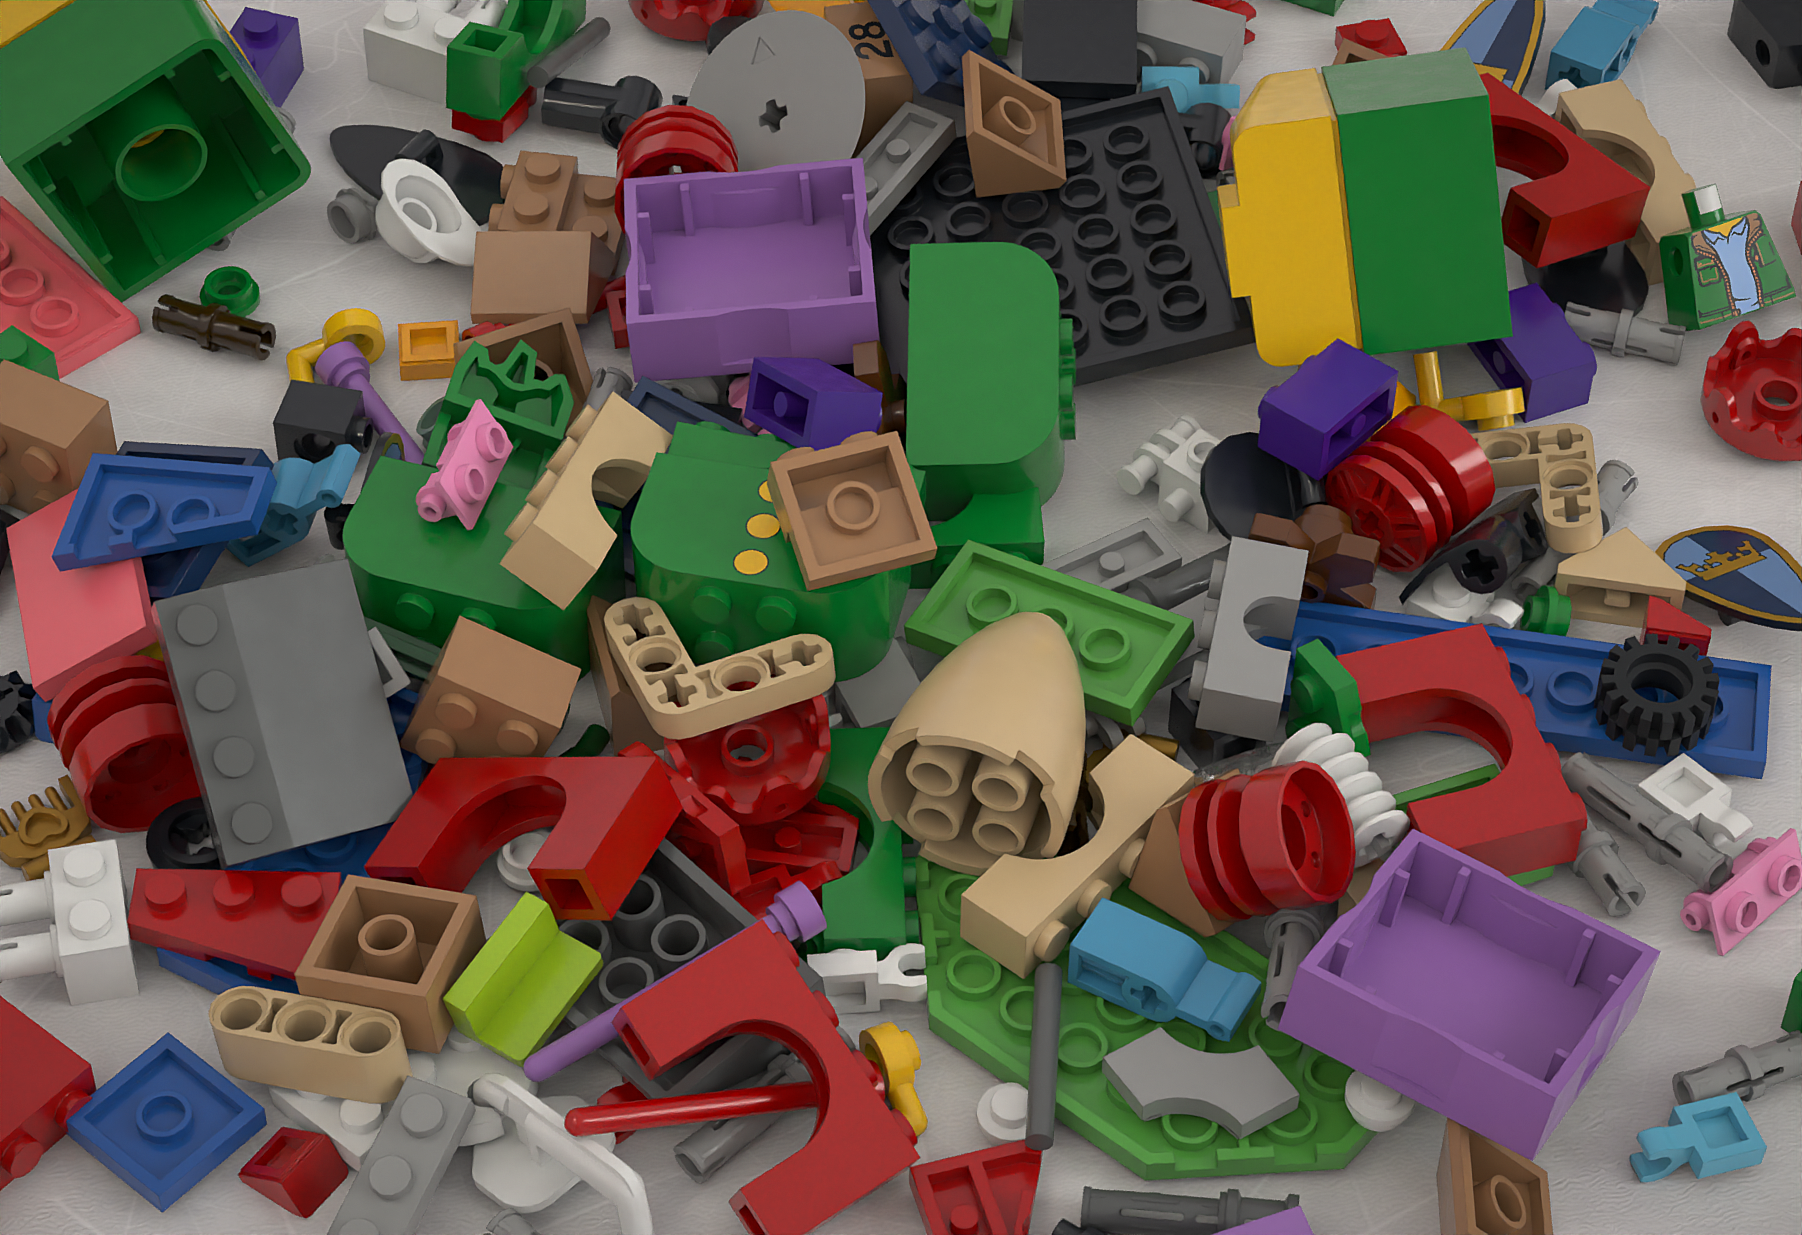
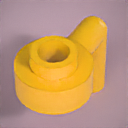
[286,308,385,383]
[1413,351,1525,431]
[859,1021,928,1136]

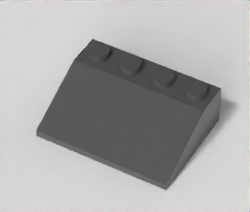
[150,558,413,870]
[487,837,826,1099]

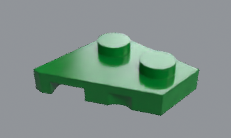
[1285,639,1371,757]

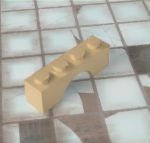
[1555,79,1696,286]
[500,391,673,610]
[960,734,1195,979]

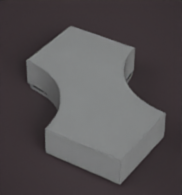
[1102,1027,1300,1139]

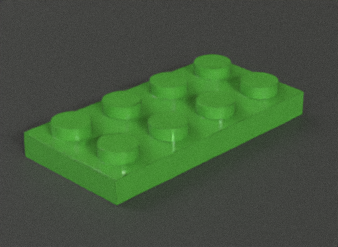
[904,540,1195,726]

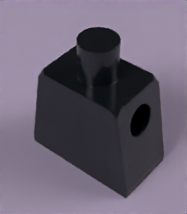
[1727,0,1802,89]

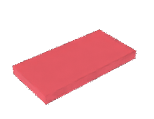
[0,196,141,379]
[6,488,158,702]

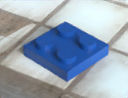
[66,1032,267,1213]

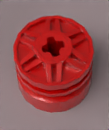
[614,105,738,235]
[1325,405,1496,572]
[47,655,202,833]
[1178,760,1356,923]

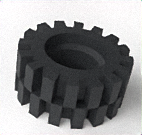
[1594,634,1720,757]

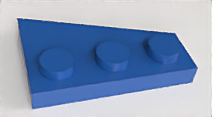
[51,453,277,572]

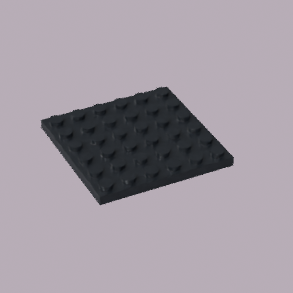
[870,86,1256,387]

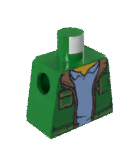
[1659,184,1796,331]

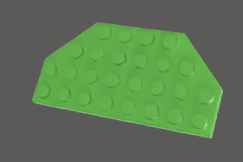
[915,854,1379,1181]

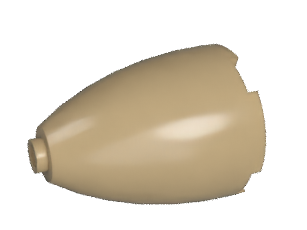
[868,612,1086,877]

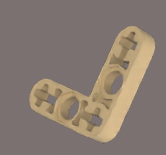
[1471,423,1603,553]
[604,597,836,740]

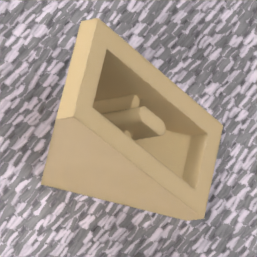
[1554,527,1686,628]

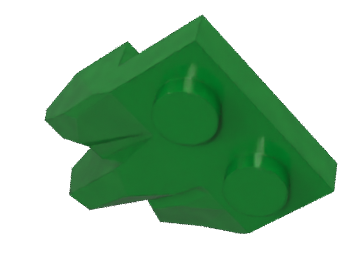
[421,340,574,490]

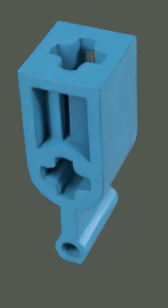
[1544,0,1659,91]
[226,444,361,567]
[1067,897,1262,1042]

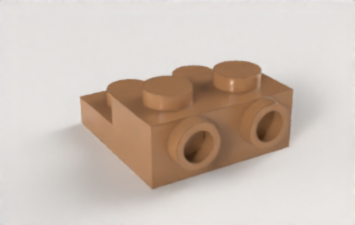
[488,150,626,276]
[767,431,937,591]

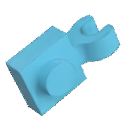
[1140,66,1240,113]
[1629,1092,1767,1182]

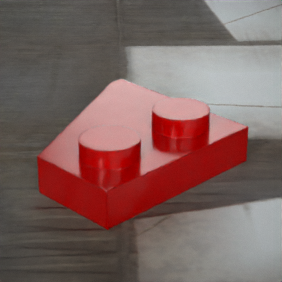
[617,741,751,896]
[738,756,860,876]
[909,1139,1043,1235]

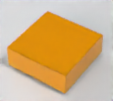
[398,320,460,381]

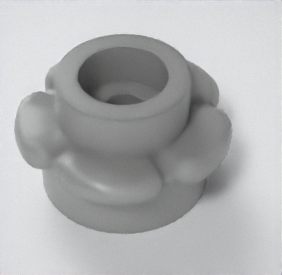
[327,187,378,243]

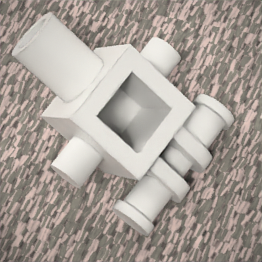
[1116,415,1221,534]

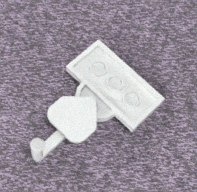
[269,935,656,1235]

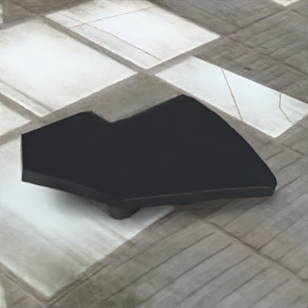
[1399,488,1547,606]

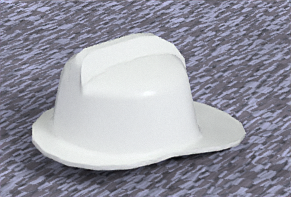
[375,158,482,267]

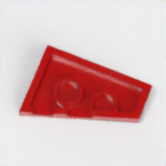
[127,868,342,981]

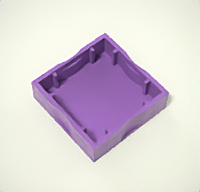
[624,158,880,383]
[1278,829,1661,1161]

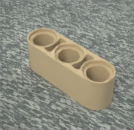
[208,986,413,1104]

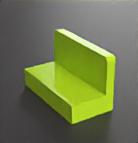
[443,891,604,1067]

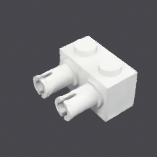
[363,0,507,106]
[0,839,139,1006]

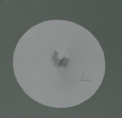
[686,10,865,172]

